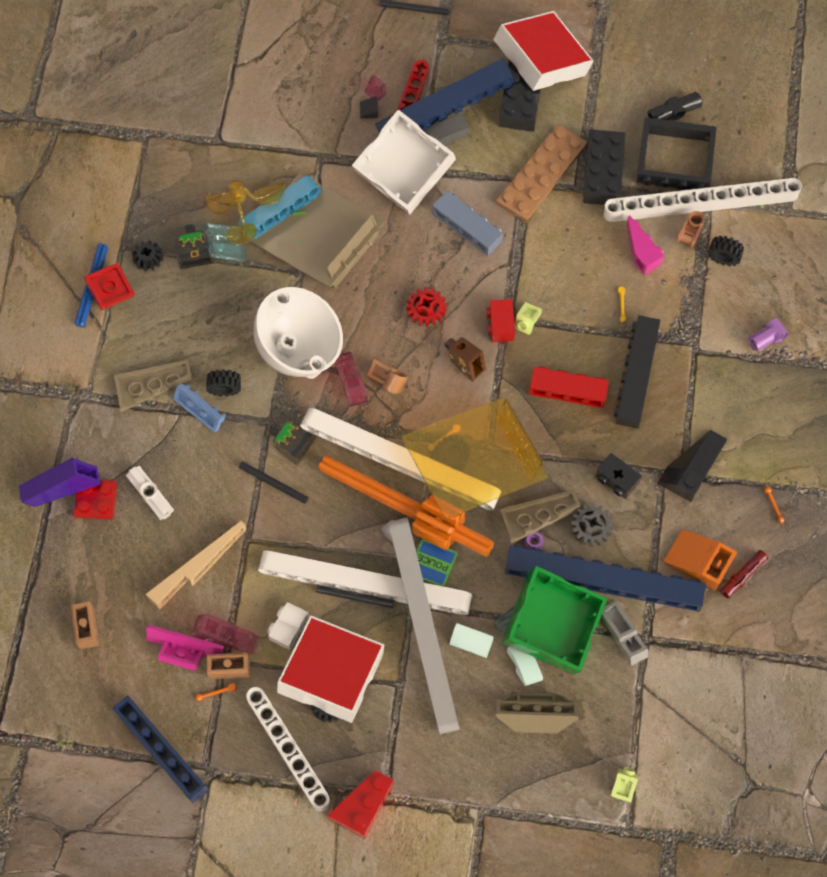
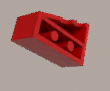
[327,770,394,839]

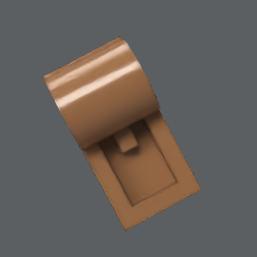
[367,358,409,394]

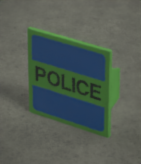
[416,539,458,587]

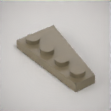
[114,360,192,412]
[500,490,580,544]

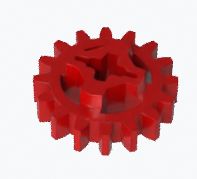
[406,287,447,327]

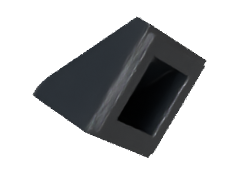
[360,96,378,118]

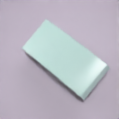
[507,646,543,686]

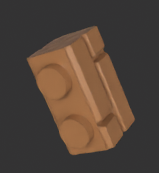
[71,602,99,649]
[207,653,250,679]

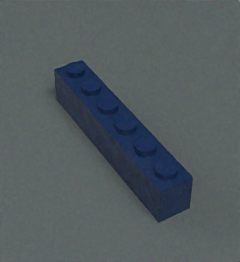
[112,695,209,804]

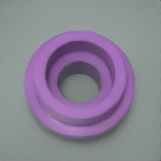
[524,532,544,550]

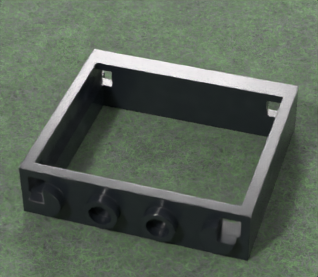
[636,118,717,190]

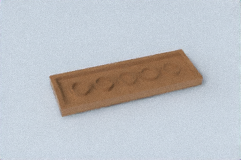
[496,124,588,223]

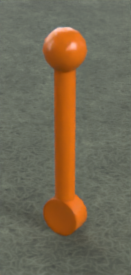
[764,486,784,524]
[195,683,236,701]

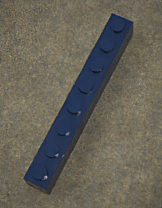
[375,58,514,134]

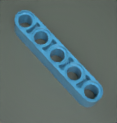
[238,176,321,240]

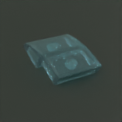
[204,223,246,262]

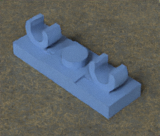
[173,383,226,433]

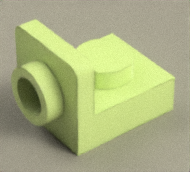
[514,302,542,335]
[611,767,638,802]

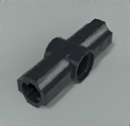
[647,92,703,121]

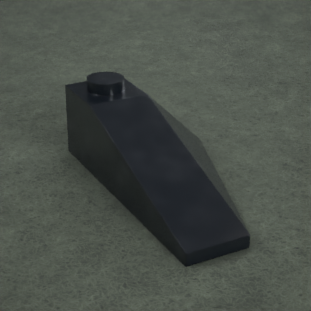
[657,430,727,502]

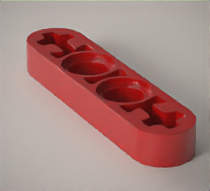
[397,60,429,111]

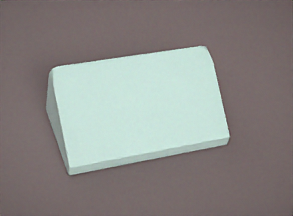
[449,623,494,658]

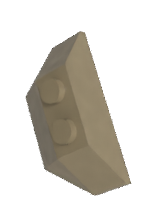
[496,692,579,734]

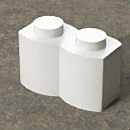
[267,602,309,650]

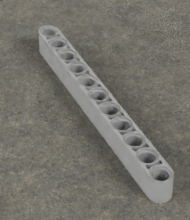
[388,517,460,734]

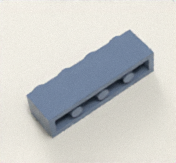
[433,191,503,256]

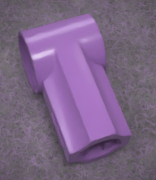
[748,318,789,352]

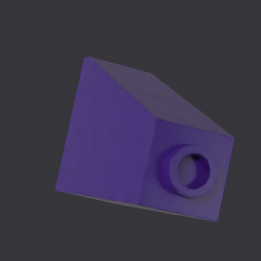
[19,458,101,507]

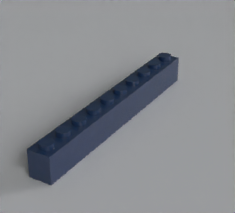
[505,545,706,612]

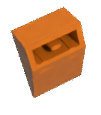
[663,529,737,591]

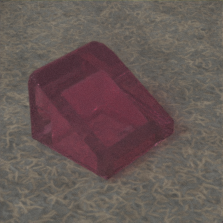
[365,75,386,101]

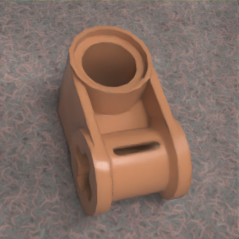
[676,211,705,248]

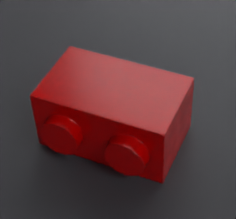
[486,299,515,342]

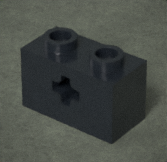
[595,453,642,499]

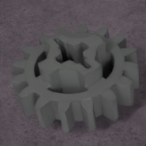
[571,504,614,547]

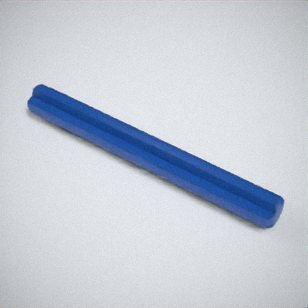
[74,243,108,327]

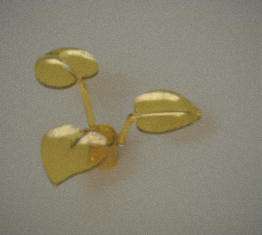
[206,180,285,245]

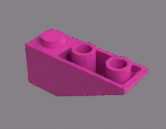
[626,216,664,275]

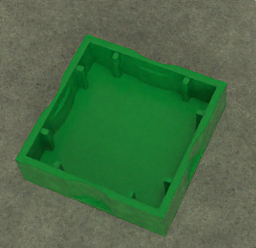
[501,566,608,675]

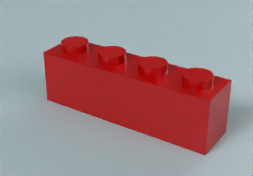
[529,366,609,409]

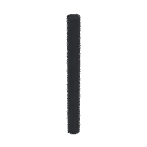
[380,0,449,16]
[239,461,309,504]
[316,585,395,608]

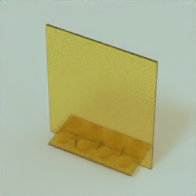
[401,398,548,519]

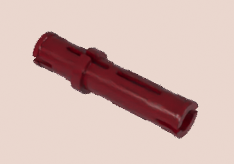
[720,550,768,599]

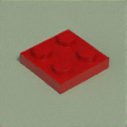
[84,263,135,311]
[73,480,118,520]

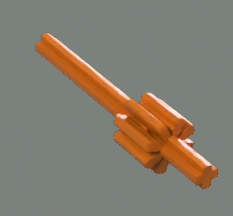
[318,455,494,557]

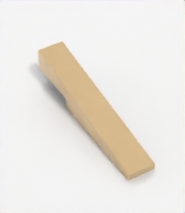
[146,521,246,610]

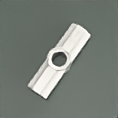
[126,466,174,520]

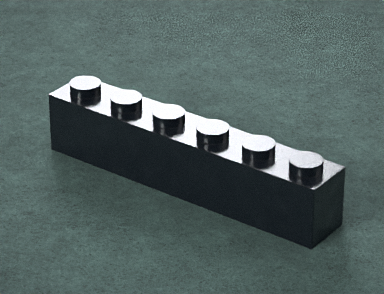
[614,315,660,429]

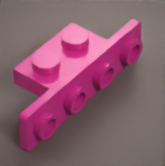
[146,625,224,671]

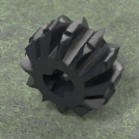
[132,240,163,272]

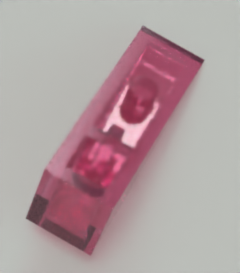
[334,352,368,407]
[191,614,259,654]

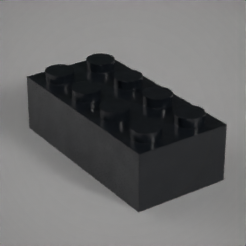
[499,59,541,132]
[583,129,625,205]

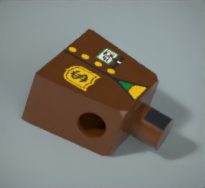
[445,337,486,382]

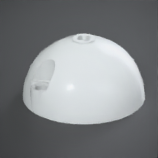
[253,287,343,379]

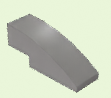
[601,601,649,666]

